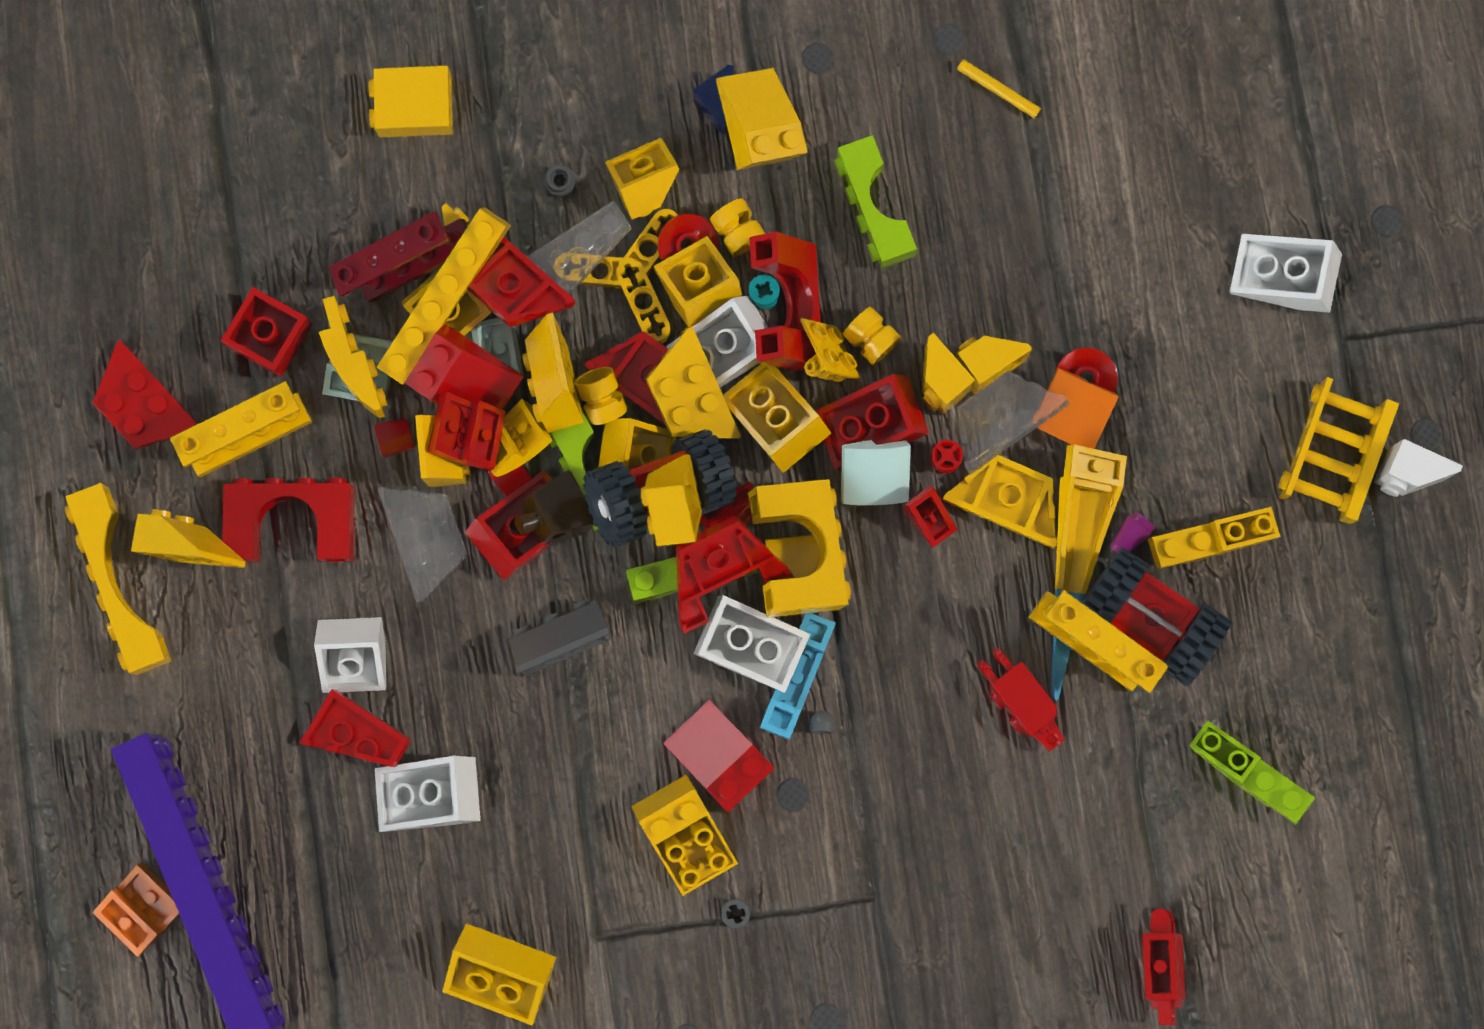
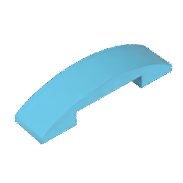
[760,613,836,740]

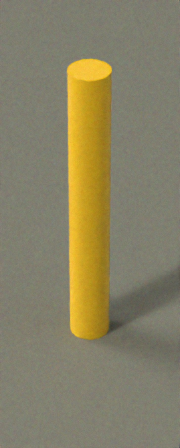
[957,59,1041,119]

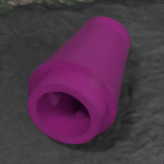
[1110,511,1155,553]

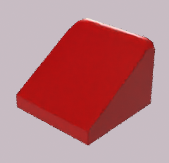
[373,418,415,458]
[487,465,532,497]

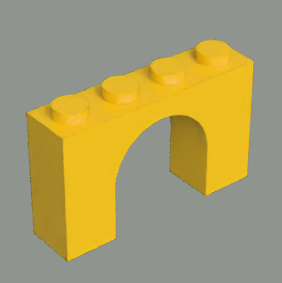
[748,479,851,618]

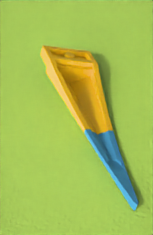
[1051,444,1127,702]

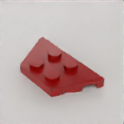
[468,237,575,327]
[584,331,669,425]
[93,340,198,450]

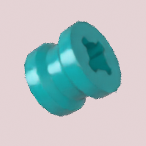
[748,274,780,310]

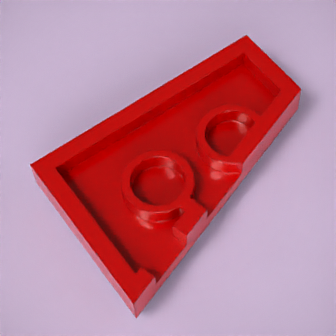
[299,689,412,767]

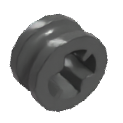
[721,899,750,929]

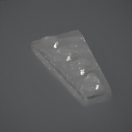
[527,200,632,320]

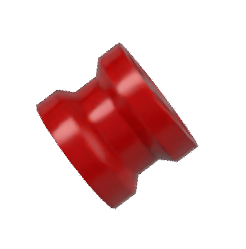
[930,439,963,474]

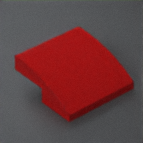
[428,392,506,470]

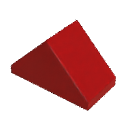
[903,485,958,548]

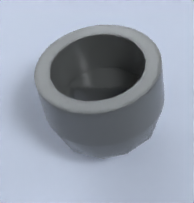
[809,711,835,734]

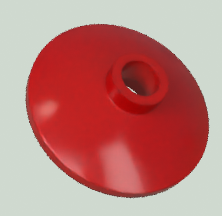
[657,214,719,261]
[1056,347,1118,393]

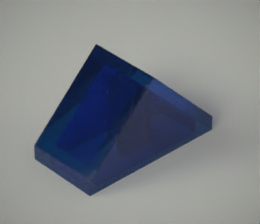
[693,65,734,134]

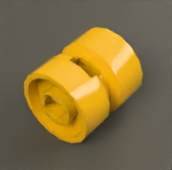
[710,198,765,257]
[842,306,902,366]
[574,367,627,425]

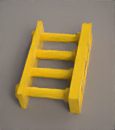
[1278,377,1399,525]
[170,381,312,478]
[1028,590,1168,693]

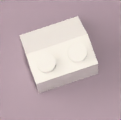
[1373,439,1463,497]
[314,617,386,693]

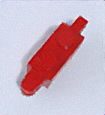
[977,648,1065,752]
[1142,908,1186,1026]

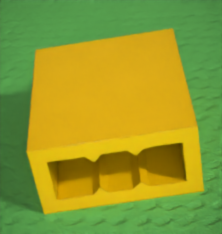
[368,66,453,137]

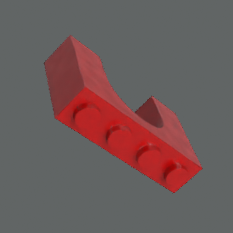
[749,231,821,371]
[222,478,355,563]

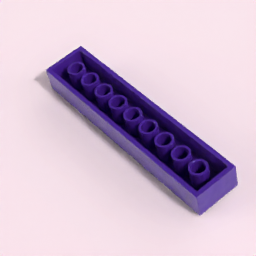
[111,733,286,1029]

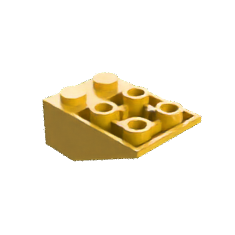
[631,774,738,896]

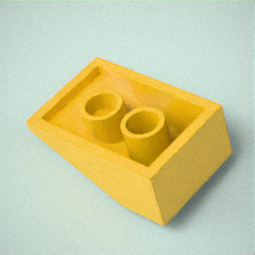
[716,68,808,170]
[723,363,831,473]
[131,509,246,568]

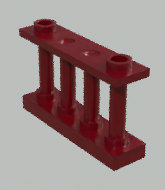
[328,211,468,302]

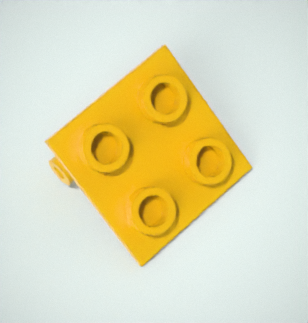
[800,318,860,382]

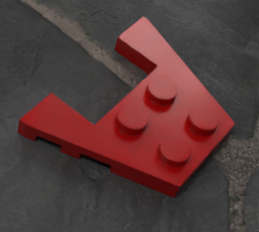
[676,515,795,634]

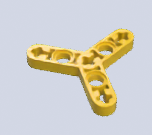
[554,209,678,344]

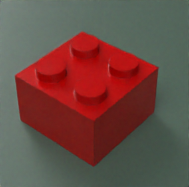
[220,287,313,378]

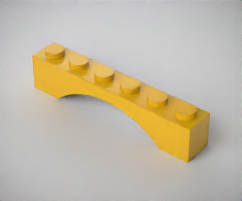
[377,208,511,385]
[65,483,172,675]

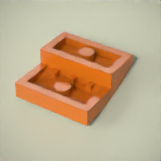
[1032,368,1119,449]
[92,862,180,957]

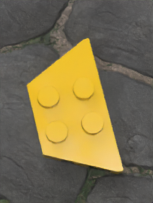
[645,326,741,439]
[942,453,1057,549]

